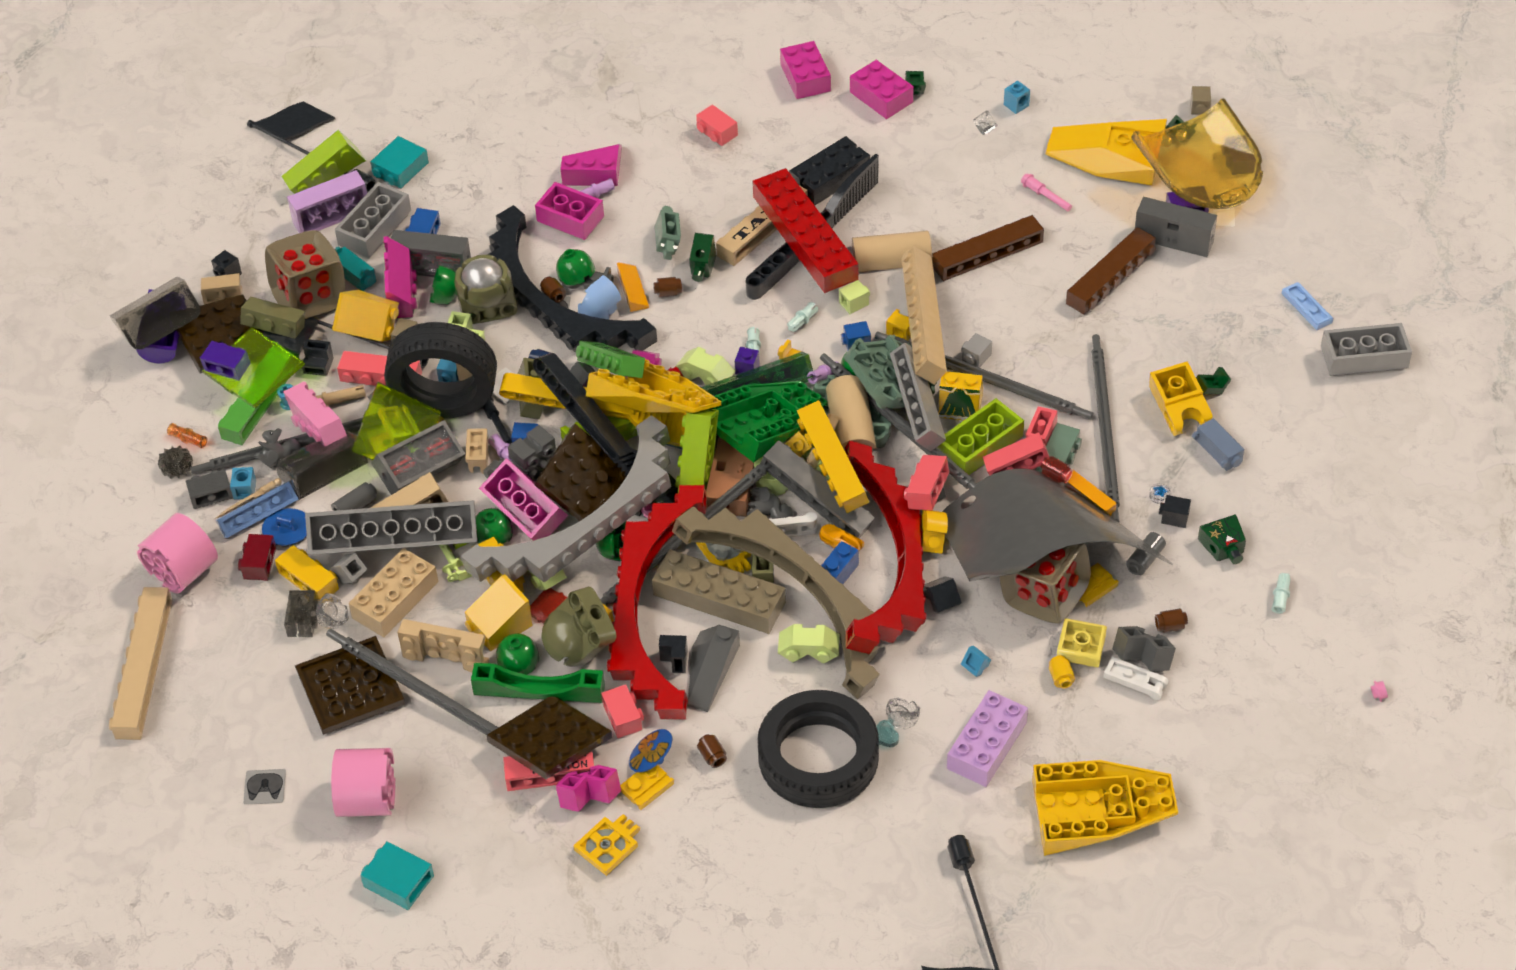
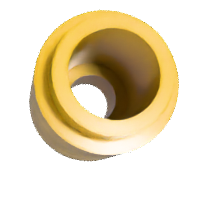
[1048,655,1075,689]

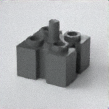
[508,425,556,481]

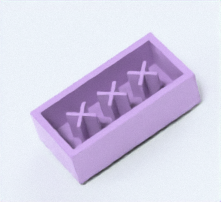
[287,170,367,233]
[947,690,1028,787]

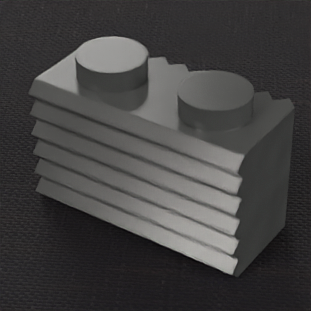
[185,470,233,509]

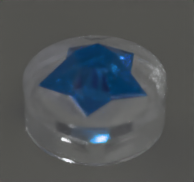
[1149,483,1171,504]

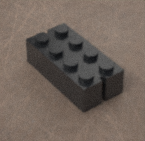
[789,136,870,205]

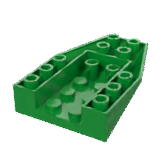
[710,381,828,463]

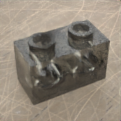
[284,590,320,637]

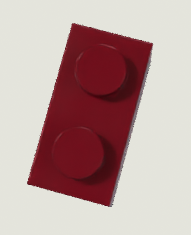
[238,534,276,581]

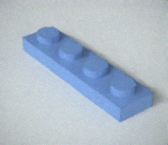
[216,481,299,538]

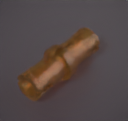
[167,423,208,448]

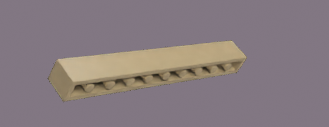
[901,246,947,385]

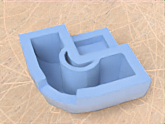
[578,275,621,320]

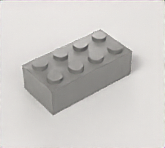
[335,182,411,258]
[1321,323,1412,376]

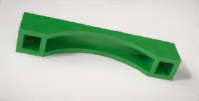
[471,663,605,703]

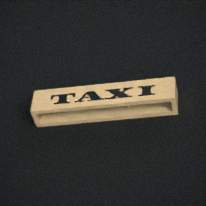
[716,186,808,266]

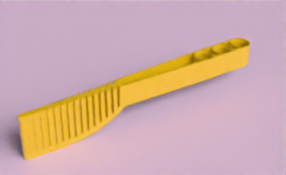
[499,373,686,447]

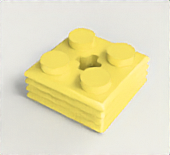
[1057,618,1107,667]

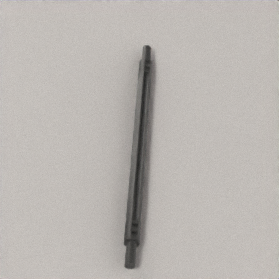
[874,331,1094,420]
[1091,334,1120,522]
[820,353,976,489]
[190,407,416,475]
[600,461,773,606]
[326,628,498,735]

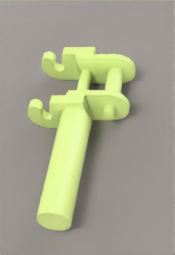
[439,544,472,582]

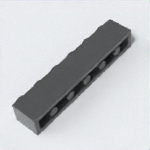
[760,441,875,538]

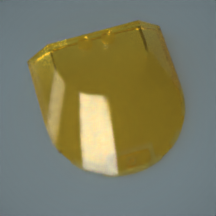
[1131,98,1263,209]

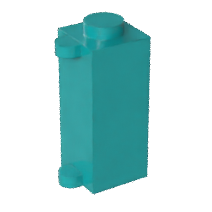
[335,246,377,291]

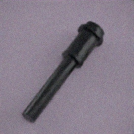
[481,396,512,444]

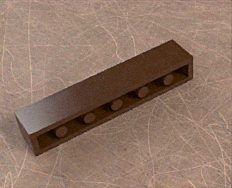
[932,215,1044,281]
[1066,227,1156,315]

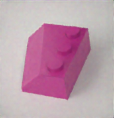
[561,144,622,186]
[384,236,417,318]

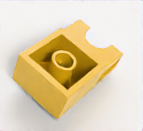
[1149,361,1213,436]

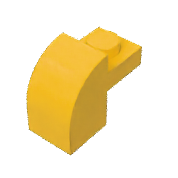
[920,510,948,554]

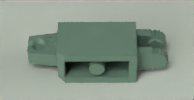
[654,205,681,260]

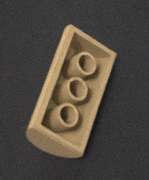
[852,231,932,272]
[826,375,876,449]

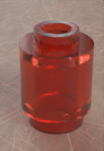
[1041,456,1073,484]

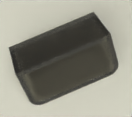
[109,276,201,350]
[276,429,368,500]

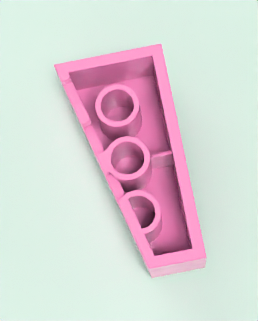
[283,381,347,447]

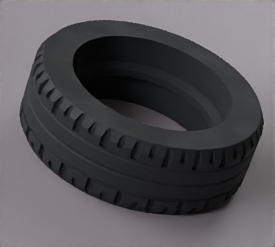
[384,322,497,418]
[757,690,879,808]

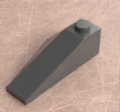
[688,625,740,712]

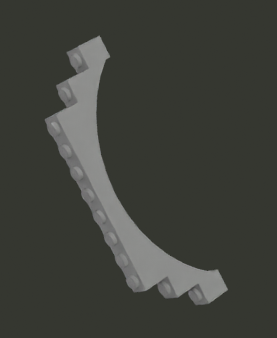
[461,415,671,582]

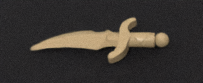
[213,478,282,520]

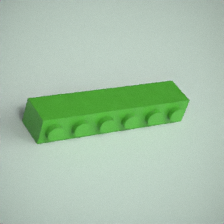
[576,341,645,378]
[218,346,300,445]

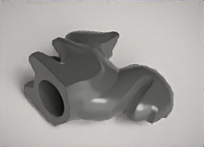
[253,428,303,468]
[746,487,793,519]

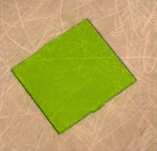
[201,328,305,408]
[352,382,441,460]

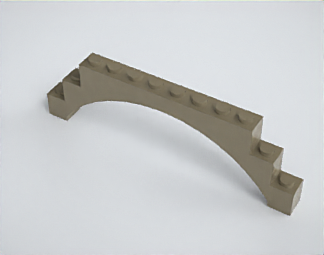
[672,506,880,700]

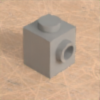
[961,333,992,368]
[330,553,368,584]

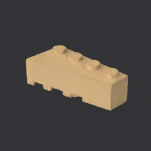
[371,472,449,508]

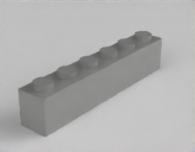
[890,342,946,451]

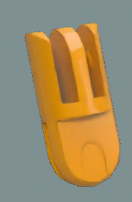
[819,524,865,551]

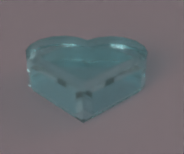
[876,720,899,747]

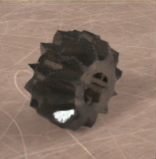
[158,445,193,479]

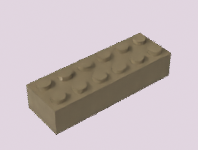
[652,549,786,634]

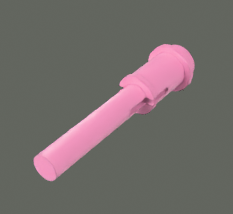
[1021,173,1072,211]

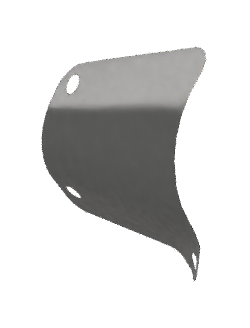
[942,469,1173,582]

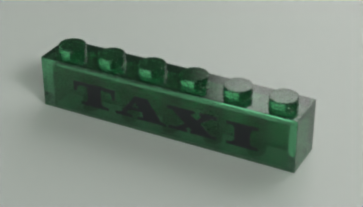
[701,352,813,396]

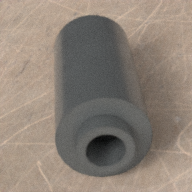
[331,482,377,511]
[1126,532,1166,575]

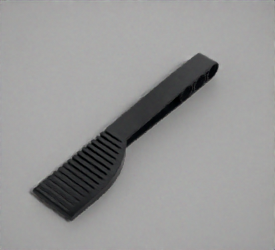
[745,154,879,300]
[533,353,678,505]

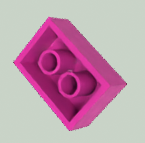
[780,41,831,99]
[850,59,913,119]
[535,182,604,240]

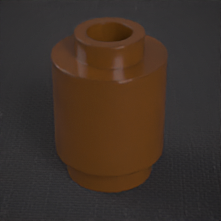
[540,276,566,303]
[653,277,682,297]
[1155,608,1188,633]
[697,734,727,768]

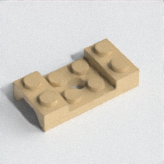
[397,619,489,673]

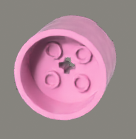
[137,513,218,594]
[331,748,396,817]

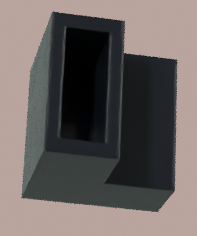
[302,339,334,376]
[923,576,962,612]
[659,635,688,673]

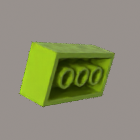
[937,398,1024,475]
[675,409,719,493]

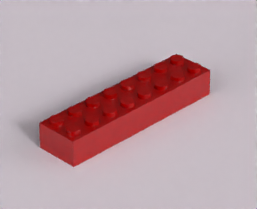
[752,168,859,293]

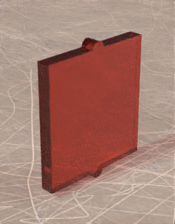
[530,588,568,623]

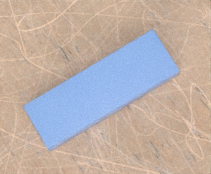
[1282,282,1334,330]

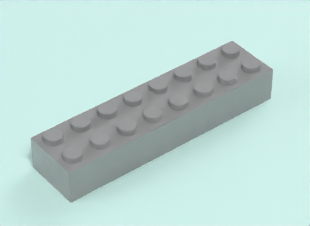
[305,500,478,555]

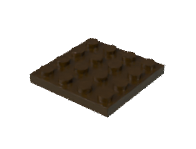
[170,294,273,374]
[534,424,627,521]
[295,636,405,735]
[487,697,612,780]

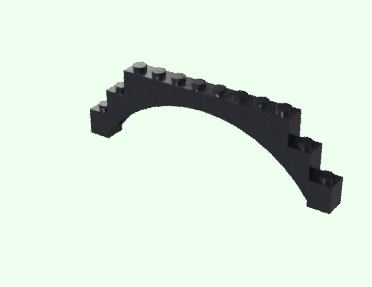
[487,205,657,353]

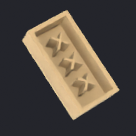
[348,548,439,638]

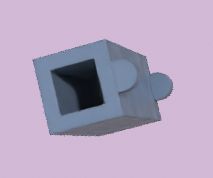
[1192,418,1245,471]

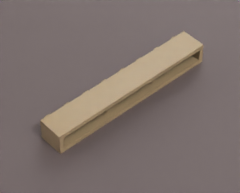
[109,587,173,740]

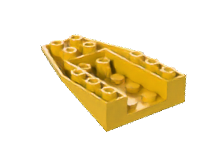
[1045,119,1167,185]
[586,359,721,413]
[1032,760,1178,856]

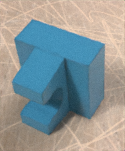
[961,645,991,677]

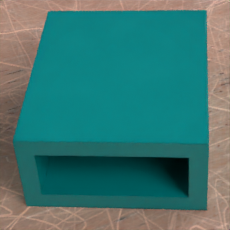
[370,136,429,189]
[360,841,434,910]

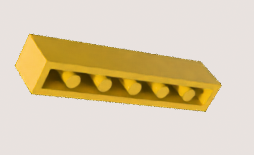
[797,400,870,513]

